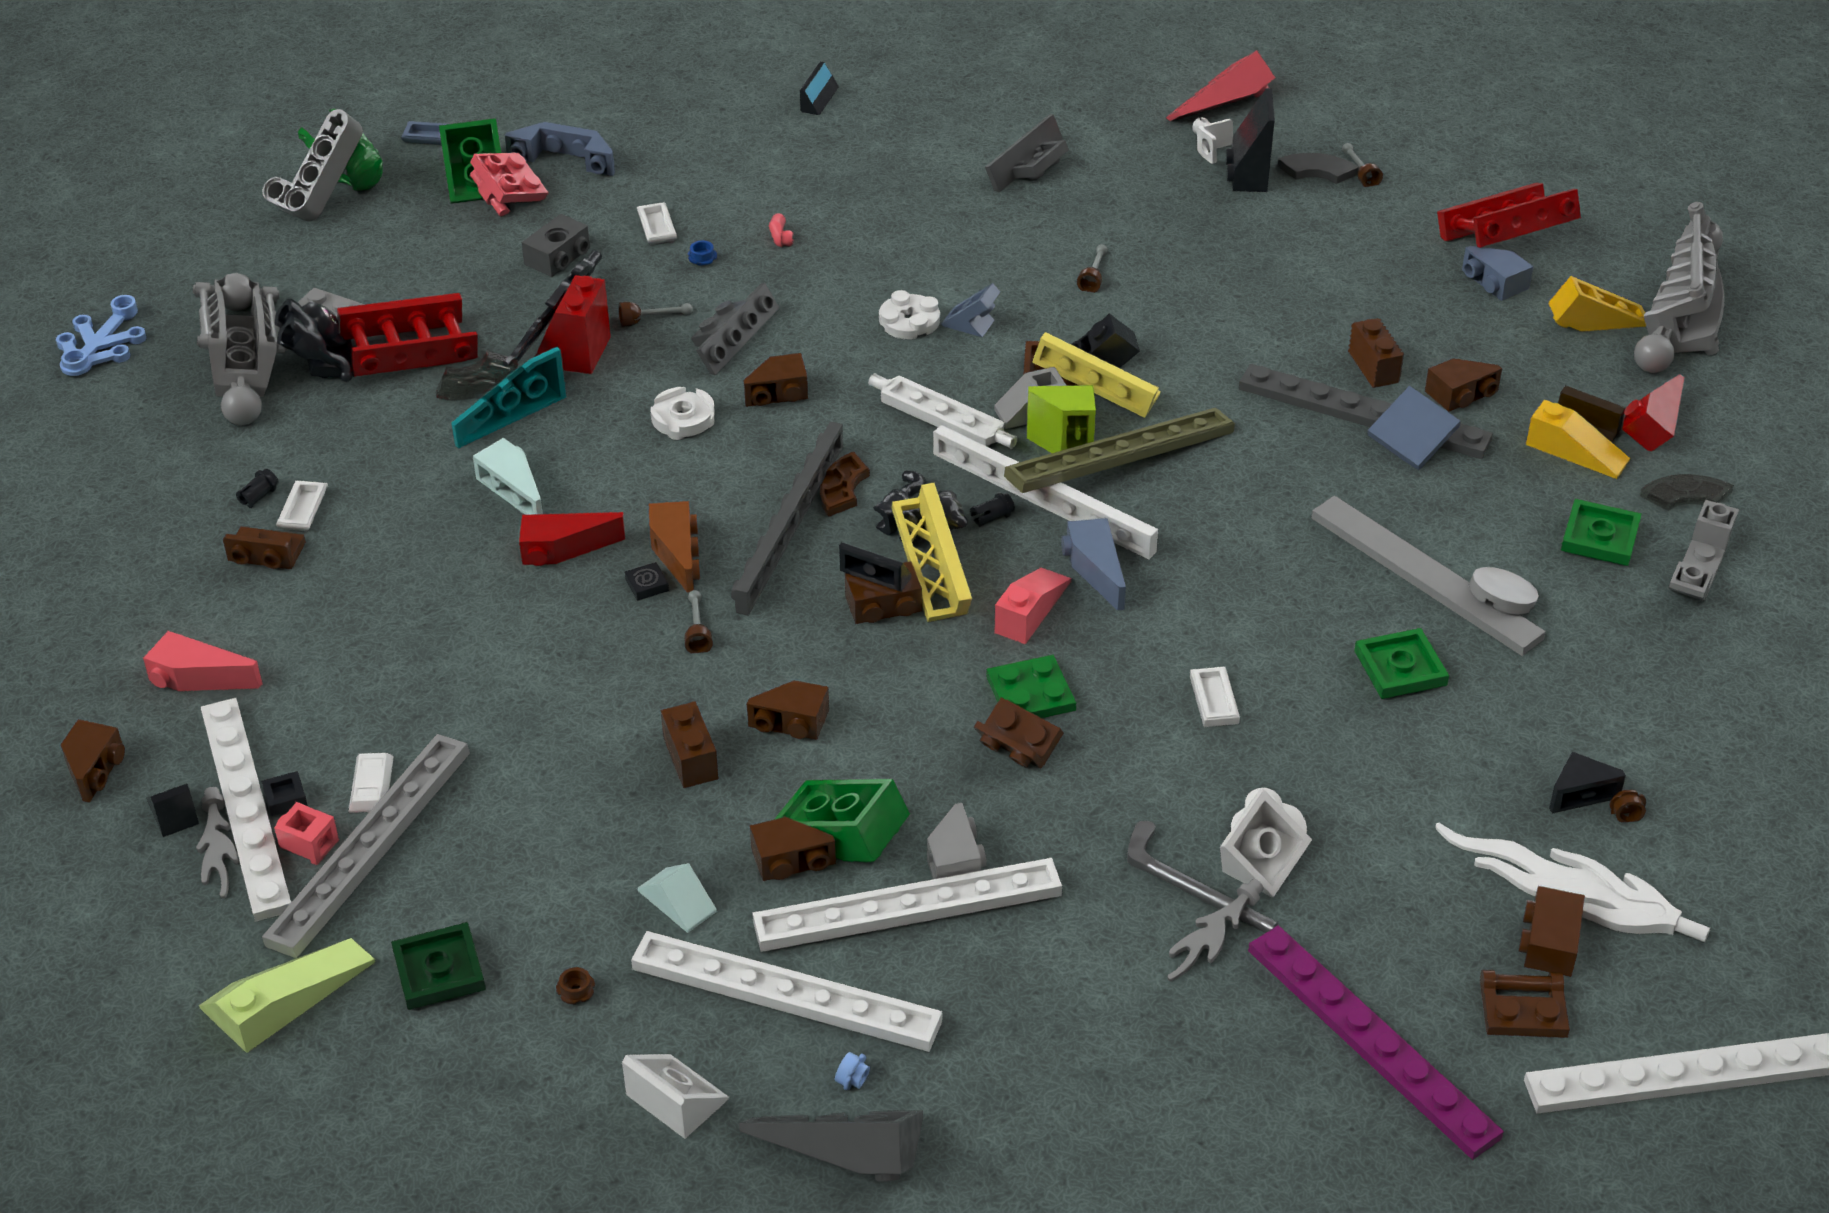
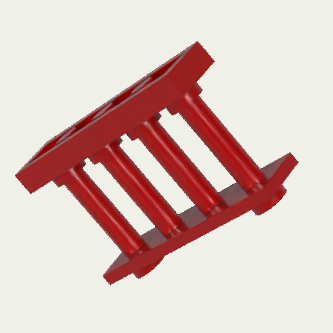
[1437,183,1581,248]
[337,293,478,377]

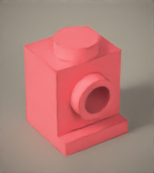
[274,802,339,865]

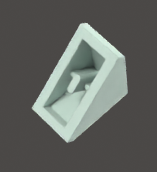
[638,863,717,933]

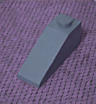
[1061,518,1126,610]

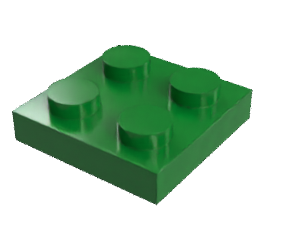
[1561,499,1642,566]
[1354,628,1449,699]
[986,654,1076,718]

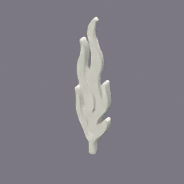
[1435,823,1710,942]

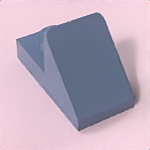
[941,283,1000,337]

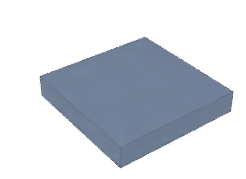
[1368,386,1460,470]

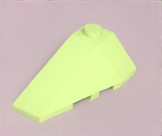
[199,938,375,1053]

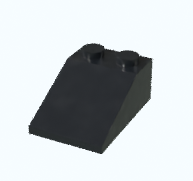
[1226,88,1275,192]

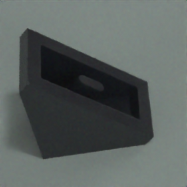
[1549,752,1626,814]
[146,784,199,837]

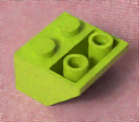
[1027,385,1096,453]

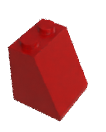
[535,275,611,374]

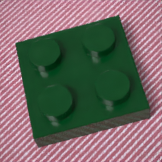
[391,922,486,1010]

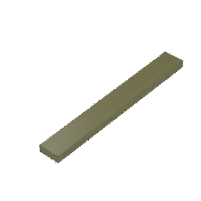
[1004,407,1235,493]

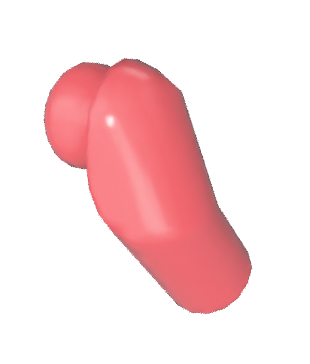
[769,213,793,247]

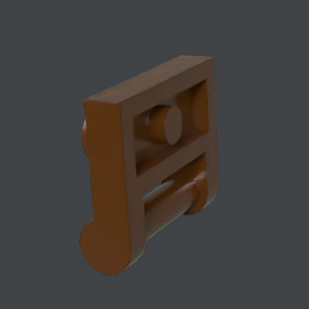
[1480,970,1570,1038]

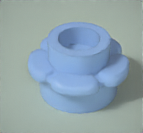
[835,1052,870,1090]

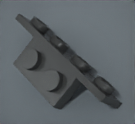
[985,114,1069,192]
[691,283,779,375]

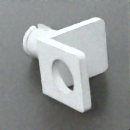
[1192,117,1233,164]

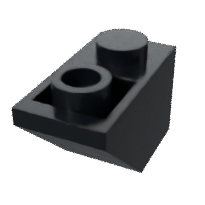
[1071,313,1140,368]

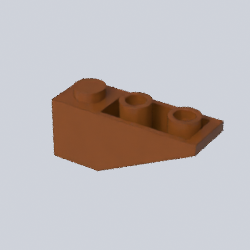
[649,501,700,592]

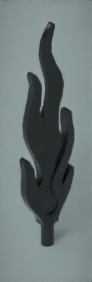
[502,251,602,368]

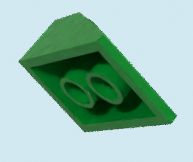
[439,118,501,204]
[774,779,910,863]

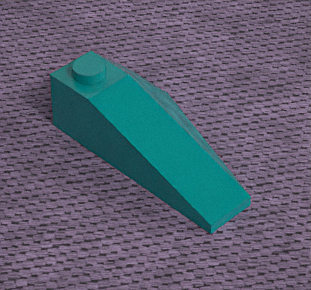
[451,347,566,449]

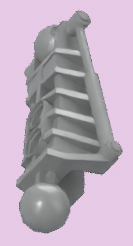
[1634,202,1724,374]
[193,273,287,426]

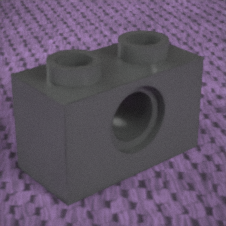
[521,214,590,277]

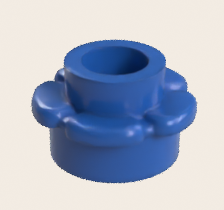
[688,240,717,265]

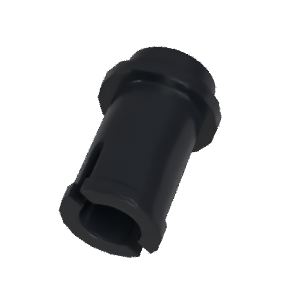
[236,469,279,508]
[970,493,1015,527]

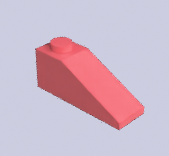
[994,568,1072,644]
[143,631,262,691]

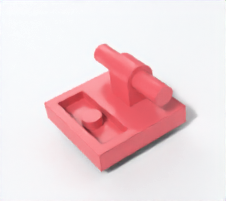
[470,153,549,217]

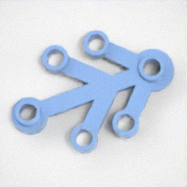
[56,295,146,376]

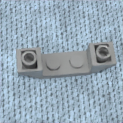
[1669,500,1739,601]

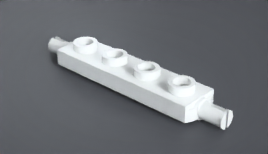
[868,373,1017,449]

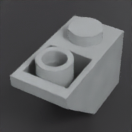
[994,367,1066,429]
[927,803,986,879]

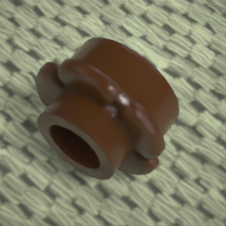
[1609,790,1646,822]
[556,967,595,1004]

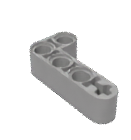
[262,109,363,221]

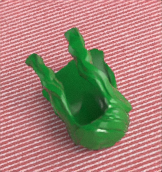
[298,108,383,191]

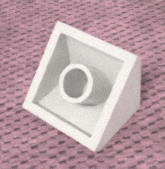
[1220,789,1312,897]
[622,1054,729,1139]

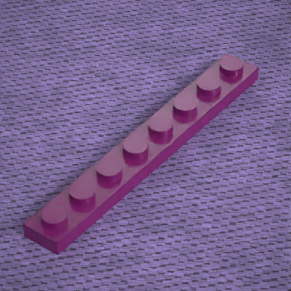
[1248,925,1504,1160]

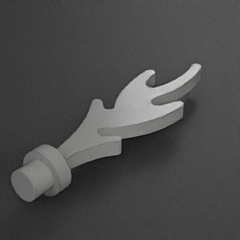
[196,787,240,899]
[1168,879,1264,981]

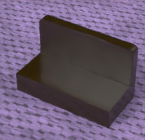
[1558,385,1625,442]

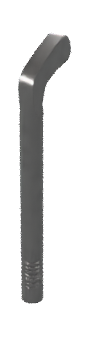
[1127,821,1278,933]

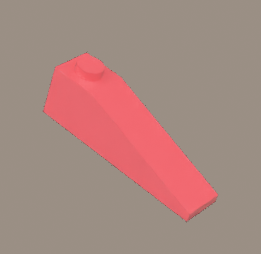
[1166,50,1275,121]

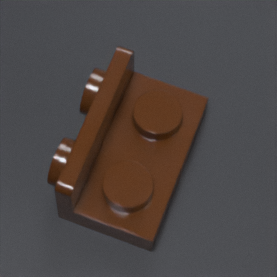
[223,526,306,569]
[974,697,1064,769]

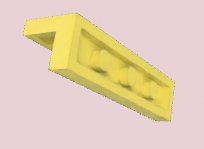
[1032,332,1161,418]
[891,483,972,622]

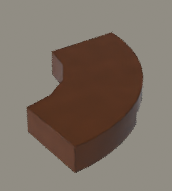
[820,451,870,517]

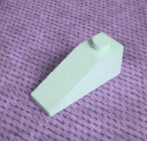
[473,438,543,515]

